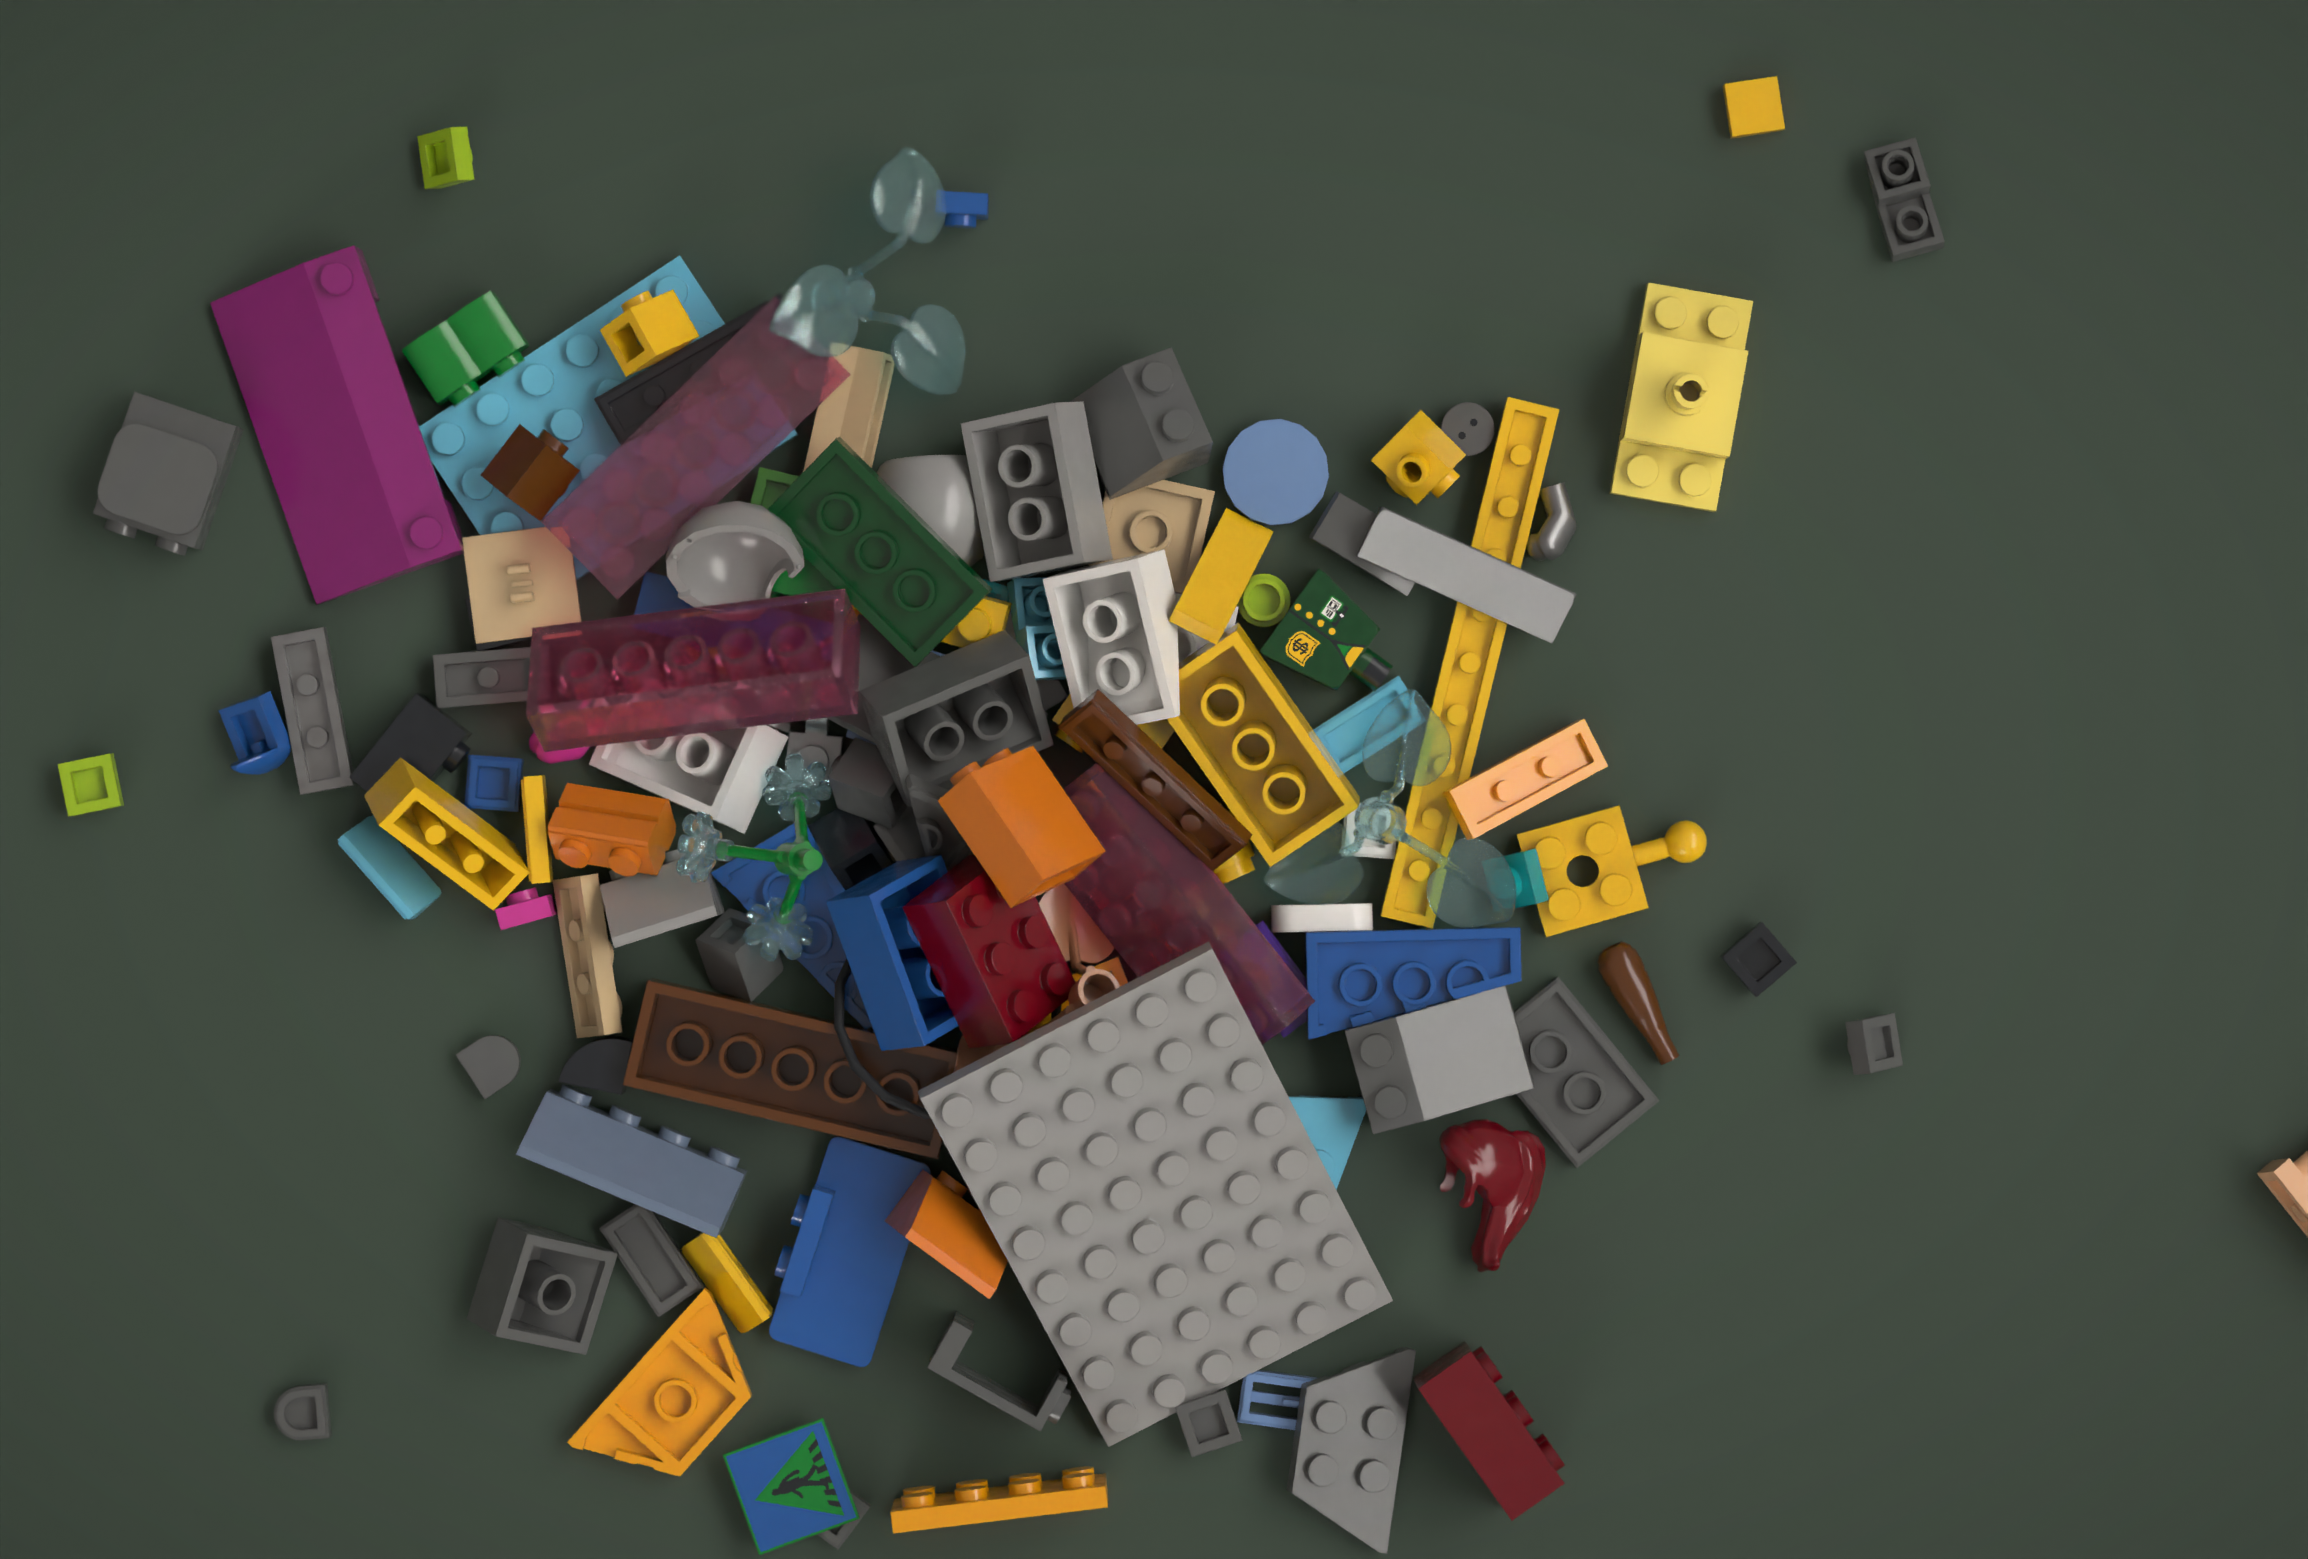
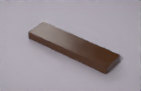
[1058,689,1252,871]

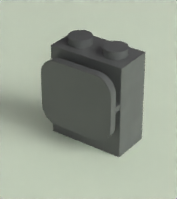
[93,392,244,556]

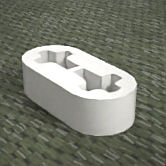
[1271,903,1373,932]

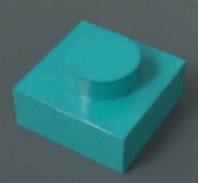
[1482,848,1549,913]

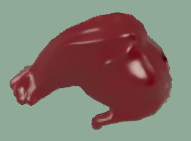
[1439,1119,1546,1272]

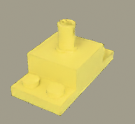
[1609,282,1753,512]

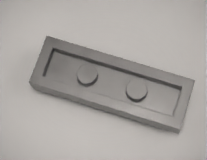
[271,627,356,795]

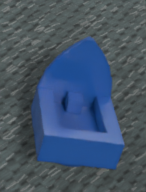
[218,691,291,774]

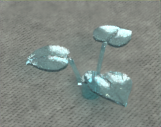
[769,147,965,395]
[1264,689,1516,928]

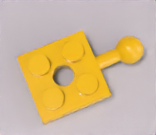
[1517,805,1707,937]

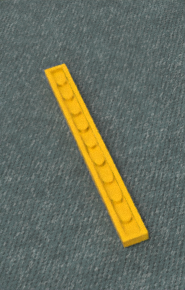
[1380,397,1560,929]

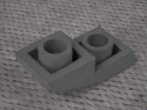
[1864,137,1945,262]
[1309,491,1415,596]

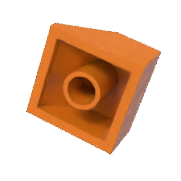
[885,1169,1008,1299]

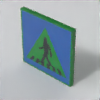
[723,1418,860,1555]

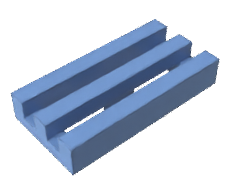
[1237,1370,1317,1430]

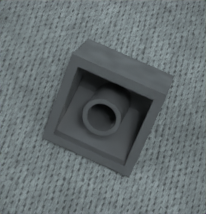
[1070,347,1213,500]
[467,1217,618,1355]

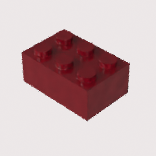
[902,855,1076,1049]
[1413,1341,1565,1521]

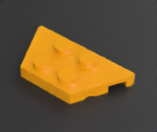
[567,1287,752,1477]

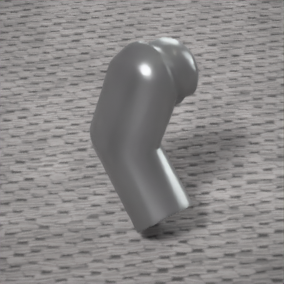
[1526,482,1576,561]

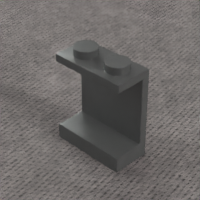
[927,1311,1071,1431]

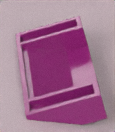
[210,245,464,605]

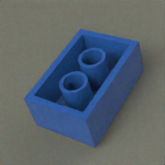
[826,855,958,1051]

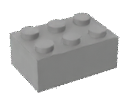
[961,401,1113,582]

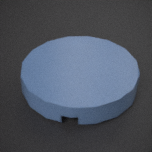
[1222,419,1329,526]

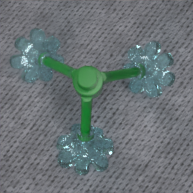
[676,753,832,961]

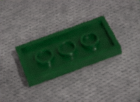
[768,437,992,667]

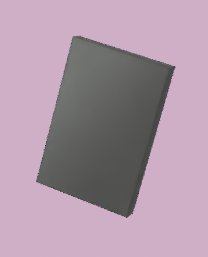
[1514,976,1660,1168]

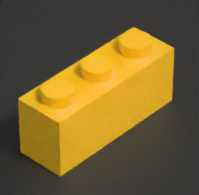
[364,757,530,911]

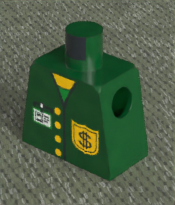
[1259,568,1393,692]

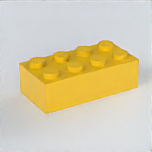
[1167,622,1360,867]

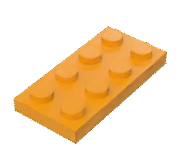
[890,1466,1108,1534]

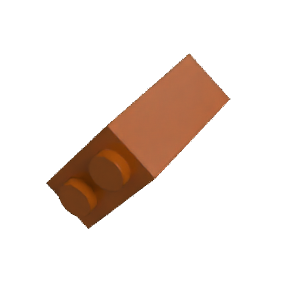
[938,746,1106,908]

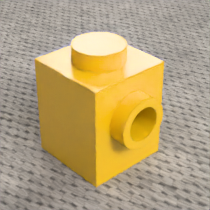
[600,289,699,377]
[1371,410,1466,505]

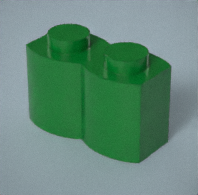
[402,290,530,407]

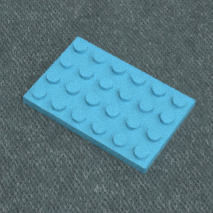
[419,255,798,581]

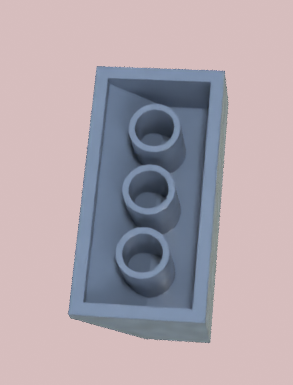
[516,1084,748,1238]

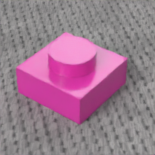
[495,887,557,930]

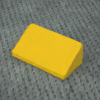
[681,1232,773,1333]

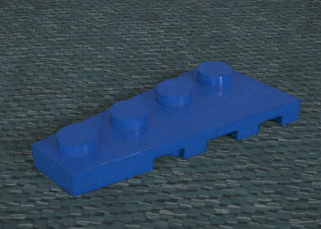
[711,824,872,1029]
[1305,927,1522,1040]

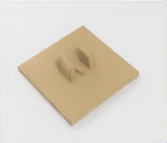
[462,524,583,644]

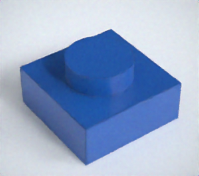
[933,191,989,228]

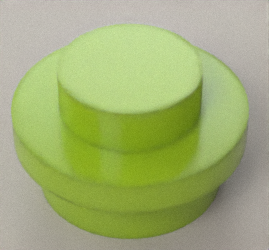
[1237,574,1290,627]

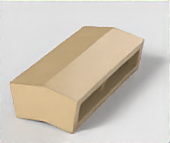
[803,341,896,472]

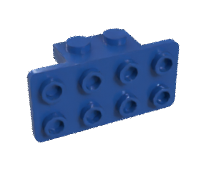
[769,1136,931,1367]

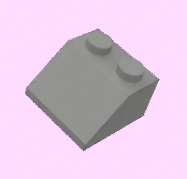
[600,846,725,948]

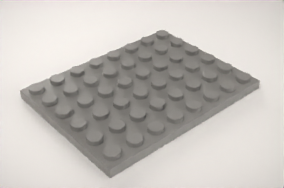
[918,941,1393,1447]

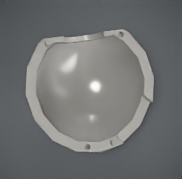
[876,455,985,567]
[665,501,804,616]

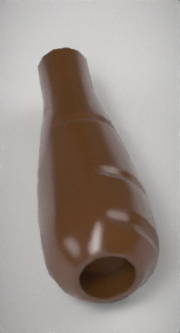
[1597,941,1679,1065]

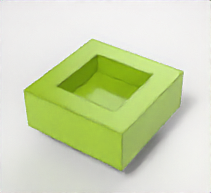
[417,127,475,189]
[58,753,124,817]

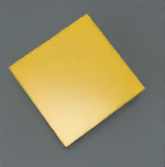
[1723,76,1785,138]

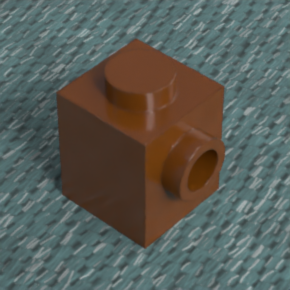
[481,424,580,522]

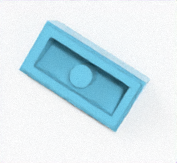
[337,815,442,920]

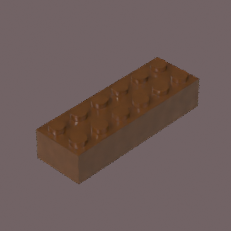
[623,978,957,1159]

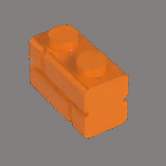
[547,783,676,876]

